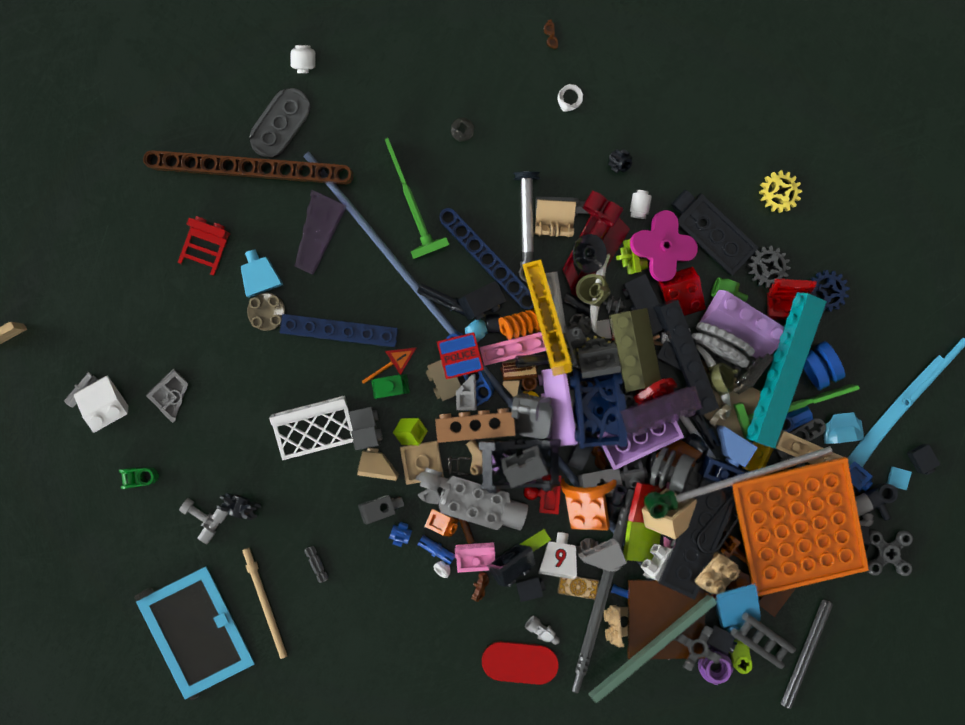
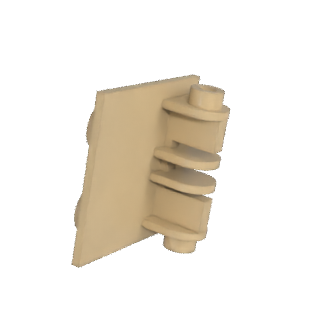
[534,199,576,237]

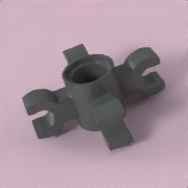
[675,625,721,671]

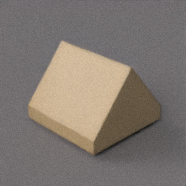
[502,381,519,397]

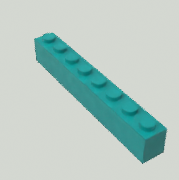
[746,292,827,449]

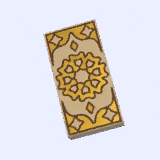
[558,576,599,600]

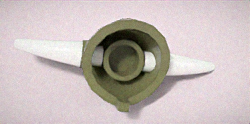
[576,254,611,333]
[695,344,739,417]

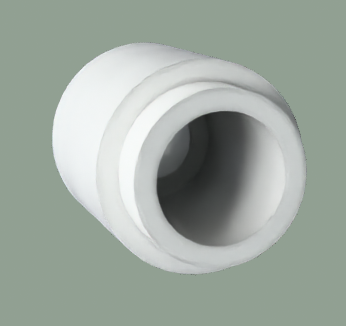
[630,190,652,219]

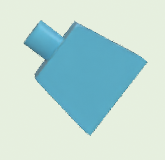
[241,249,283,298]

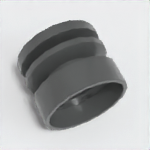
[650,447,696,494]

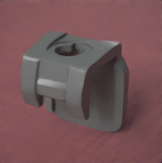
[512,393,554,439]

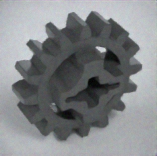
[747,246,791,288]

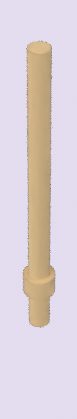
[242,548,287,659]

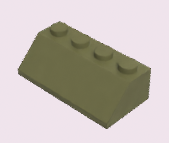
[609,308,661,392]

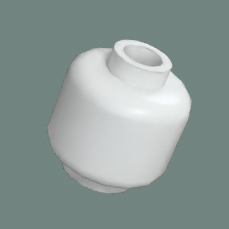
[290,45,315,73]

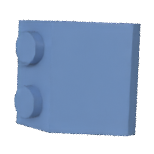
[716,425,758,468]

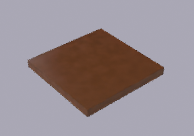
[627,580,705,659]

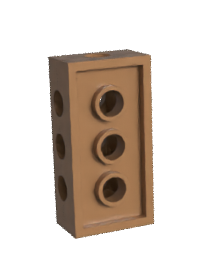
[435,408,515,443]

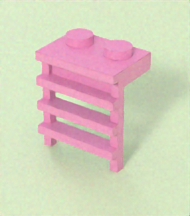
[455,542,495,573]

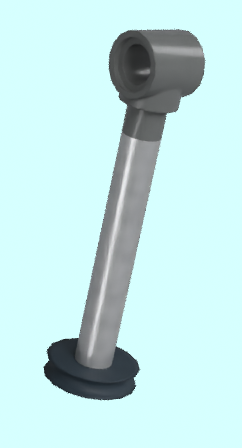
[513,171,541,282]

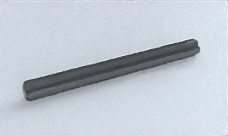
[781,600,833,709]

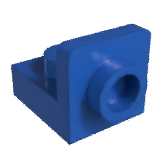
[849,461,873,493]

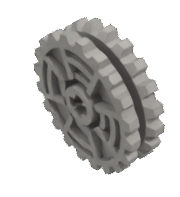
[692,322,755,367]

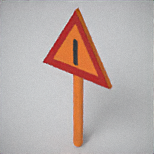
[362,347,417,384]

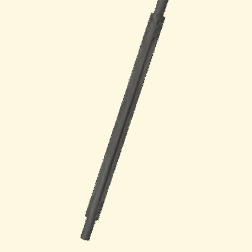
[572,488,635,693]

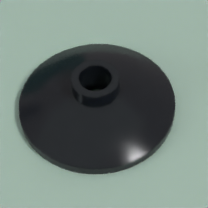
[573,234,607,273]

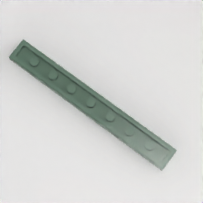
[588,595,717,703]

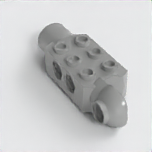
[415,468,528,531]

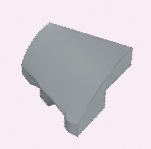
[146,369,188,423]

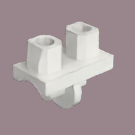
[641,544,672,581]

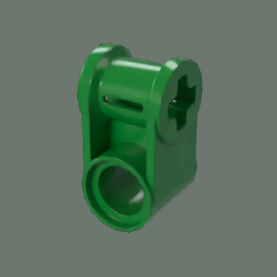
[119,467,159,489]

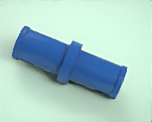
[417,535,455,565]

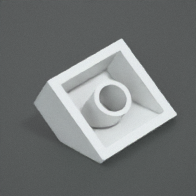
[74,375,128,433]

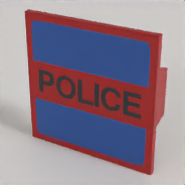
[437,332,484,379]

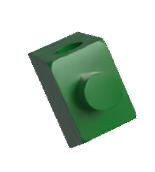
[371,374,410,399]

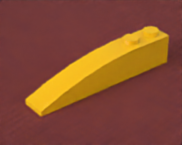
[522,259,572,377]

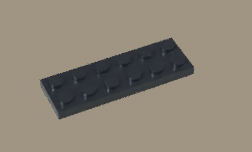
[658,477,735,599]

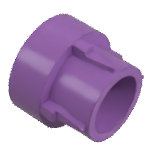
[698,649,733,685]

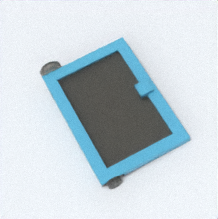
[134,566,255,701]

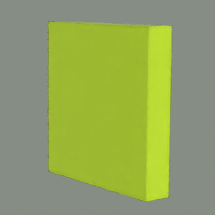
[623,521,661,562]

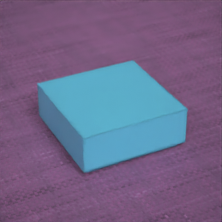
[887,466,912,490]

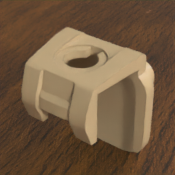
[695,552,741,594]
[604,605,628,647]

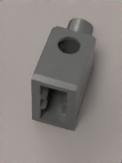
[358,495,404,524]

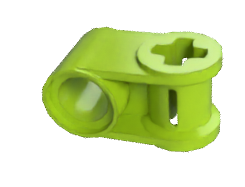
[729,638,753,674]

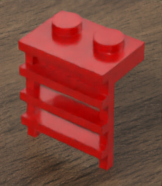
[178,216,230,276]
[767,279,816,320]

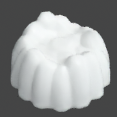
[433,561,451,578]

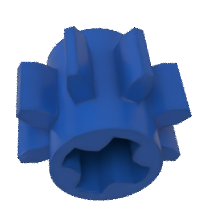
[389,522,412,547]

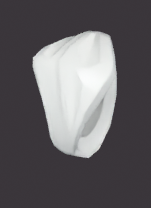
[557,84,583,112]

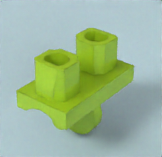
[616,238,648,275]

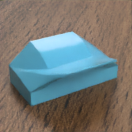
[823,412,864,444]

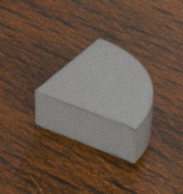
[418,489,441,504]

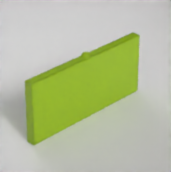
[520,529,551,551]

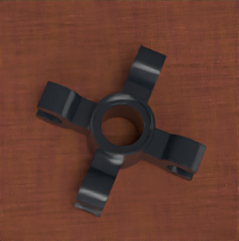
[216,493,261,520]

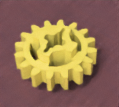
[759,171,802,213]

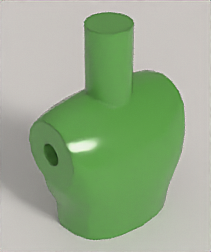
[711,278,748,302]

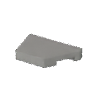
[456,374,477,410]

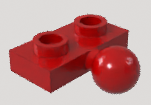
[523,474,562,514]

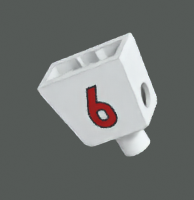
[538,532,577,579]

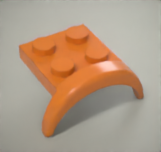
[561,478,617,531]

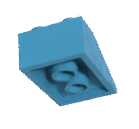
[715,584,761,633]

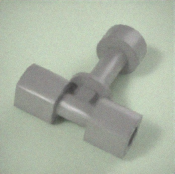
[179,498,228,544]

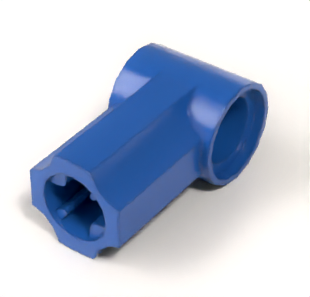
[783,406,814,432]

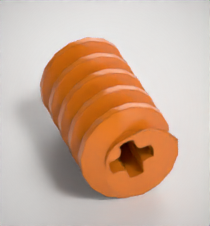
[498,309,540,340]

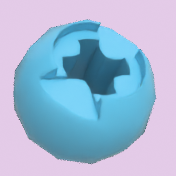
[465,319,487,342]

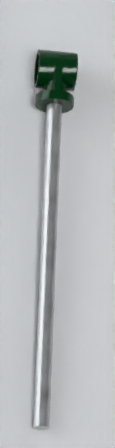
[644,447,833,519]

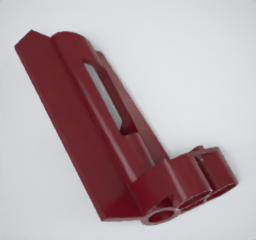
[563,191,630,297]

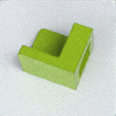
[393,418,428,445]

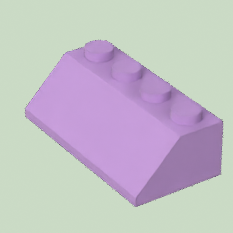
[700,290,785,361]
[538,369,578,446]
[596,400,684,470]

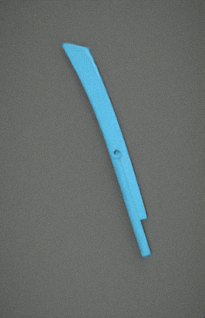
[847,338,965,467]

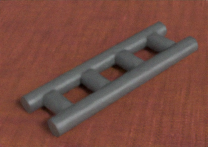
[731,612,796,669]

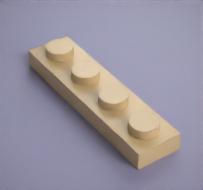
[775,430,849,464]

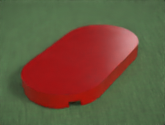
[482,641,558,685]

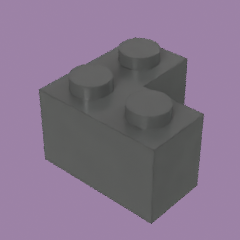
[349,407,383,451]

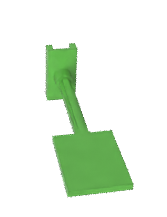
[385,138,449,259]
[733,384,860,442]

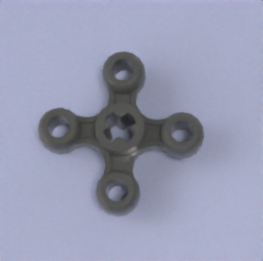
[867,530,913,576]

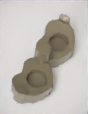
[709,403,733,428]

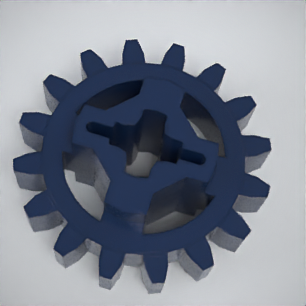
[810,270,850,312]

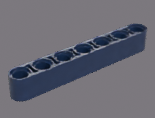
[439,208,534,310]

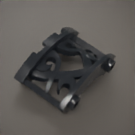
[479,439,561,493]

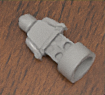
[525,615,560,645]

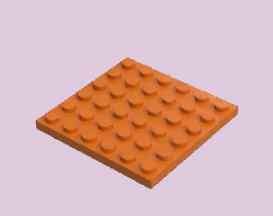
[732,457,869,596]

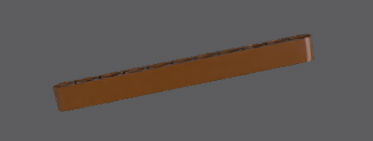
[143,150,354,184]

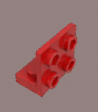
[657,267,706,316]

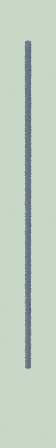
[303,152,654,580]

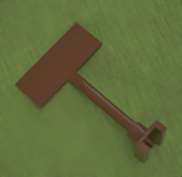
[717,531,797,617]

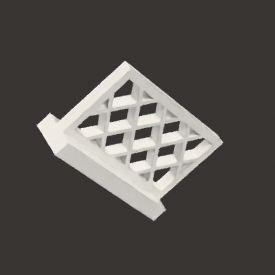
[269,395,353,460]

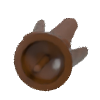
[519,378,539,392]

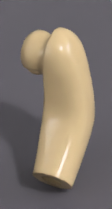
[466,439,483,476]

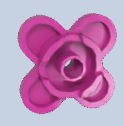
[630,210,698,282]

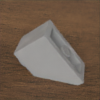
[578,538,627,571]

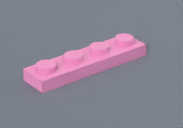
[480,332,546,366]

